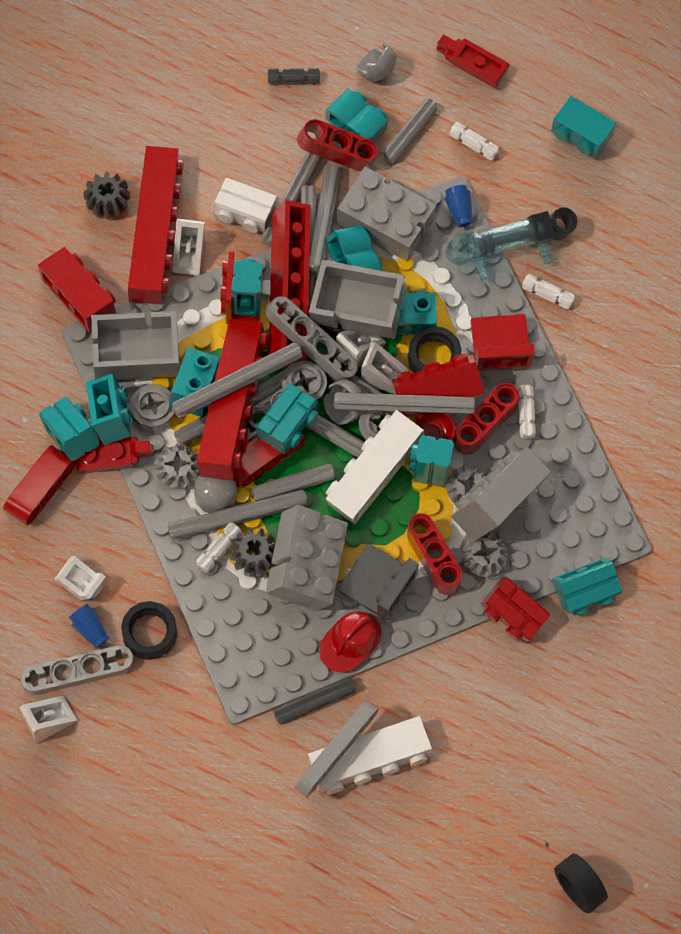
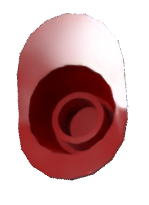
[319,611,382,673]

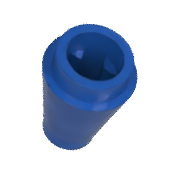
[444,185,473,228]
[69,604,109,649]

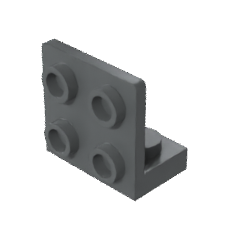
[339,544,419,621]

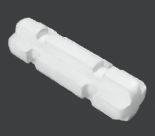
[450,122,499,160]
[522,274,575,309]
[518,385,536,439]
[196,522,242,572]

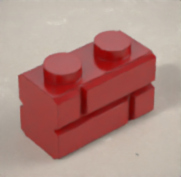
[481,576,550,642]

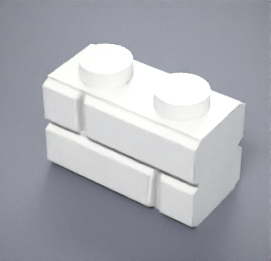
[214,178,277,233]

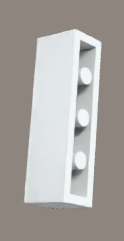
[326,410,425,525]
[308,716,432,794]

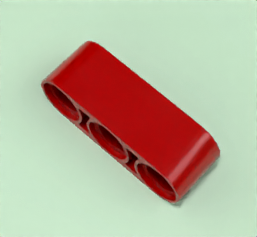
[297,119,378,171]
[454,383,519,455]
[235,432,307,487]
[3,445,76,526]
[407,513,462,595]

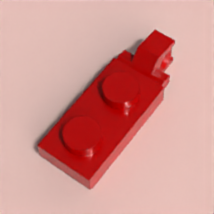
[436,34,510,88]
[76,437,154,473]

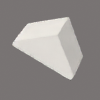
[172,219,206,276]
[336,330,386,369]
[361,342,410,395]
[20,696,77,743]

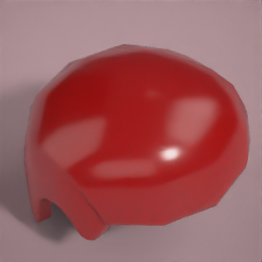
[414,413,456,441]

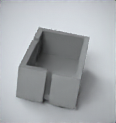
[336,167,437,262]
[309,260,407,339]
[91,311,180,379]
[450,447,551,542]
[266,505,348,611]

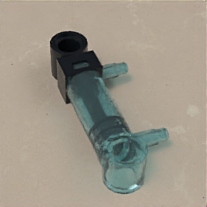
[445,207,578,281]

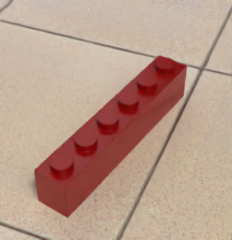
[128,146,184,304]
[268,199,311,368]
[197,319,269,480]

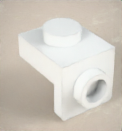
[54,556,106,600]

